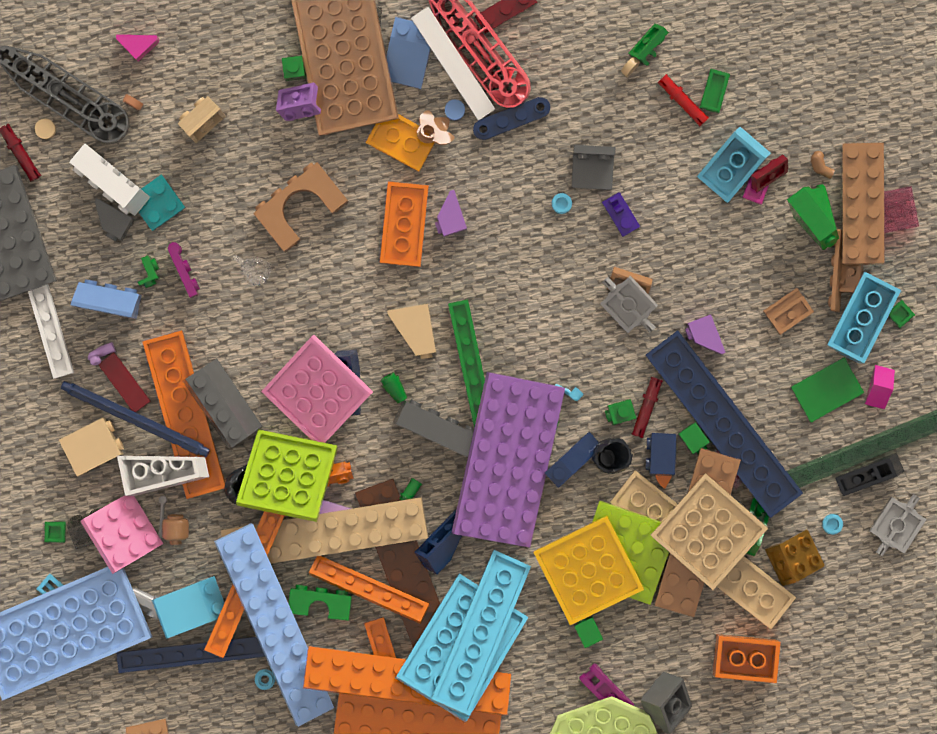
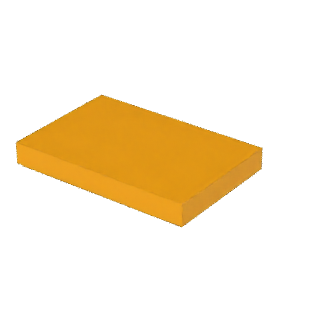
[365,114,435,172]

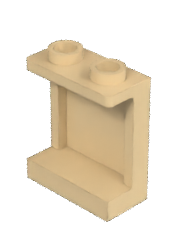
[59,418,124,477]

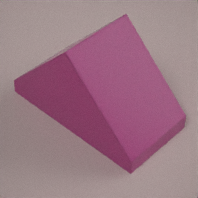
[116,35,159,62]
[865,365,895,409]

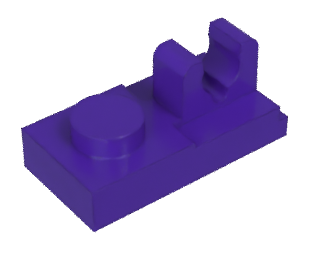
[602,192,640,237]

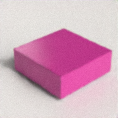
[742,178,769,205]

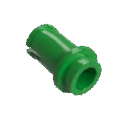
[399,478,423,500]

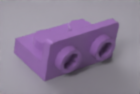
[276,83,321,121]

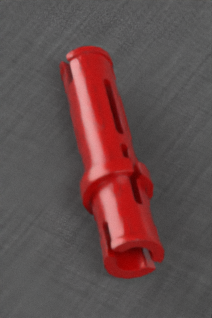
[658,74,709,127]

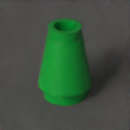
[380,372,407,404]

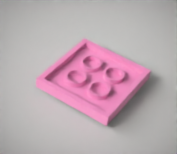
[80,495,163,574]

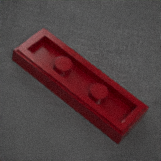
[98,352,151,412]

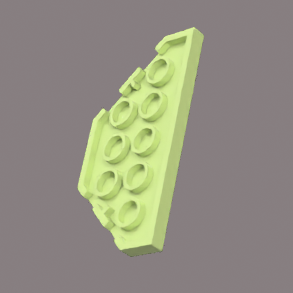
[550,696,658,734]

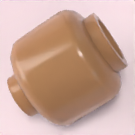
[162,514,189,545]

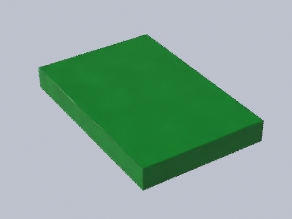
[790,357,864,423]

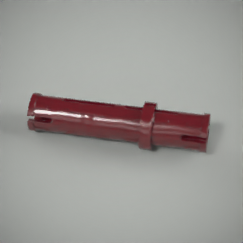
[0,123,42,182]
[631,377,663,438]

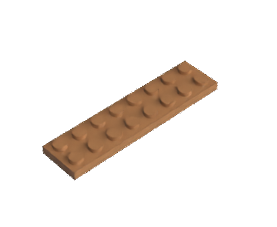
[654,448,741,617]

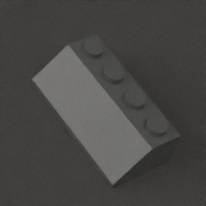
[183,358,262,449]

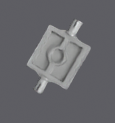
[600,276,658,333]
[869,494,927,557]

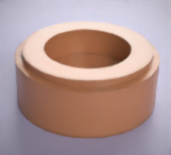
[123,94,144,111]

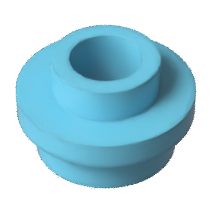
[255,669,275,690]

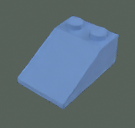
[386,17,431,89]

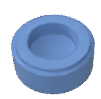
[445,99,465,121]

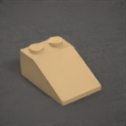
[178,96,226,143]

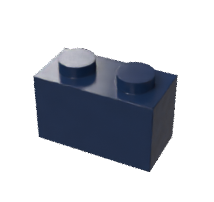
[645,433,676,476]

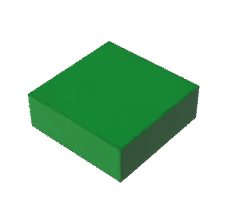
[888,300,915,329]
[44,522,66,543]

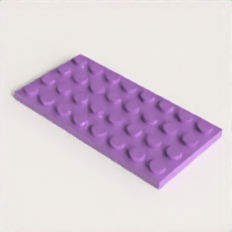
[452,372,565,548]

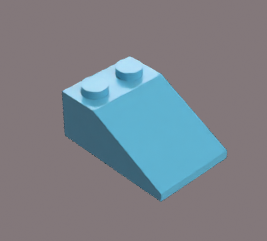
[697,127,771,203]
[152,576,224,639]

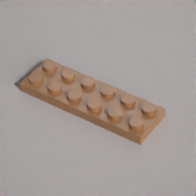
[843,143,885,265]

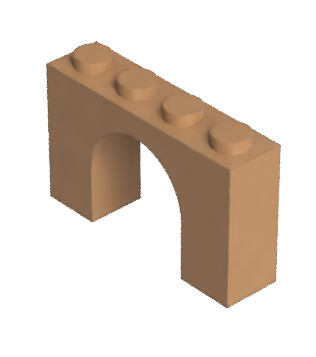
[253,162,349,253]

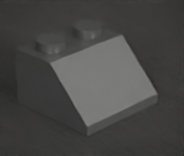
[641,672,692,734]

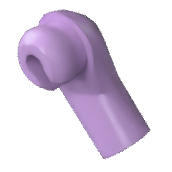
[88,342,116,366]

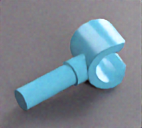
[555,384,583,401]

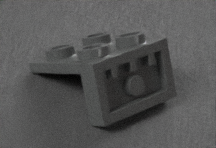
[572,145,616,190]

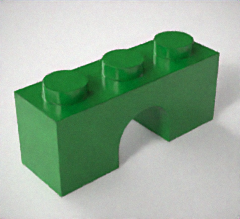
[288,584,352,621]

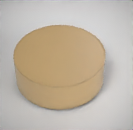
[621,57,640,77]
[35,119,56,140]

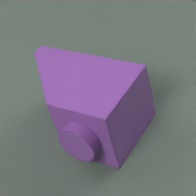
[435,190,467,237]
[685,315,726,355]

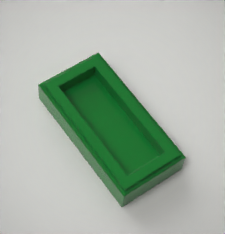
[699,69,730,114]

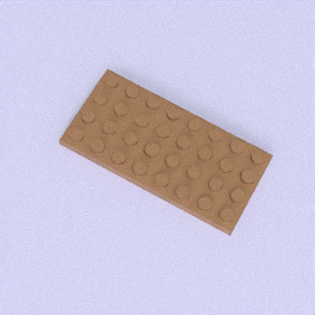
[291,0,399,136]

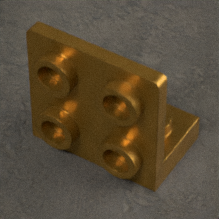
[765,530,825,586]

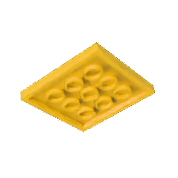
[533,516,644,625]

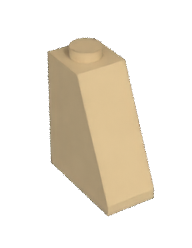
[387,304,436,359]

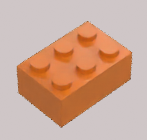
[713,634,781,683]

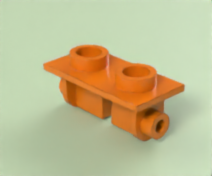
[327,461,354,487]

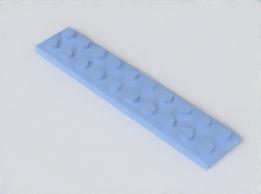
[214,523,334,727]

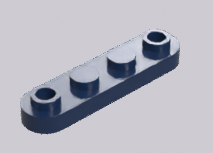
[473,97,550,140]

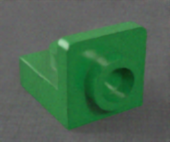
[605,399,636,425]

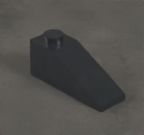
[835,452,904,496]

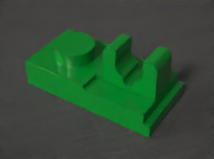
[628,23,669,66]

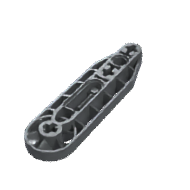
[0,46,130,144]

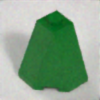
[787,184,839,250]

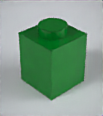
[282,56,306,81]
[677,422,710,455]
[574,616,604,648]

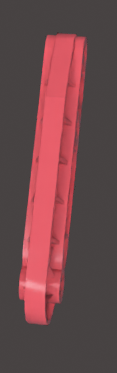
[428,0,531,108]

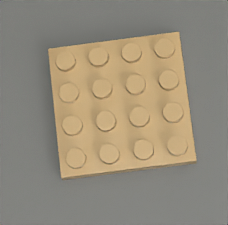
[651,473,768,590]

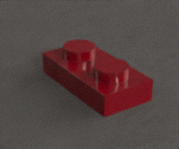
[751,154,788,193]

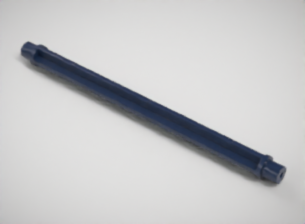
[61,381,210,457]

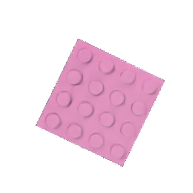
[261,335,373,443]

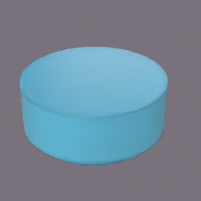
[552,193,572,214]
[822,514,843,535]

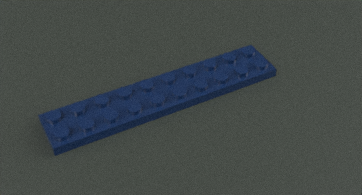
[645,330,803,518]

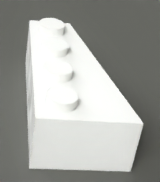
[70,144,150,216]
[117,456,209,496]

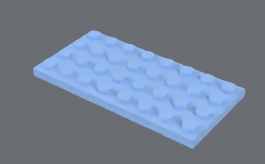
[0,567,152,701]

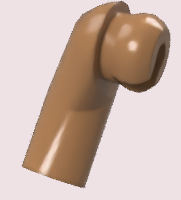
[811,151,835,179]

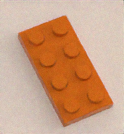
[380,181,429,267]

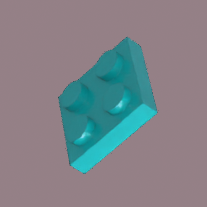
[139,174,186,231]

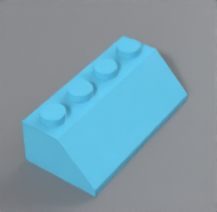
[827,272,901,364]

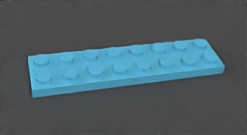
[430,550,531,717]

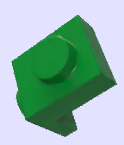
[138,255,160,288]

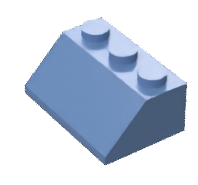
[71,279,142,319]

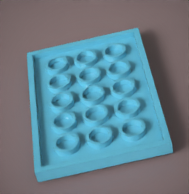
[395,573,528,722]

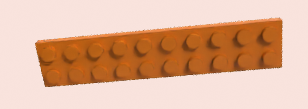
[303,646,511,716]

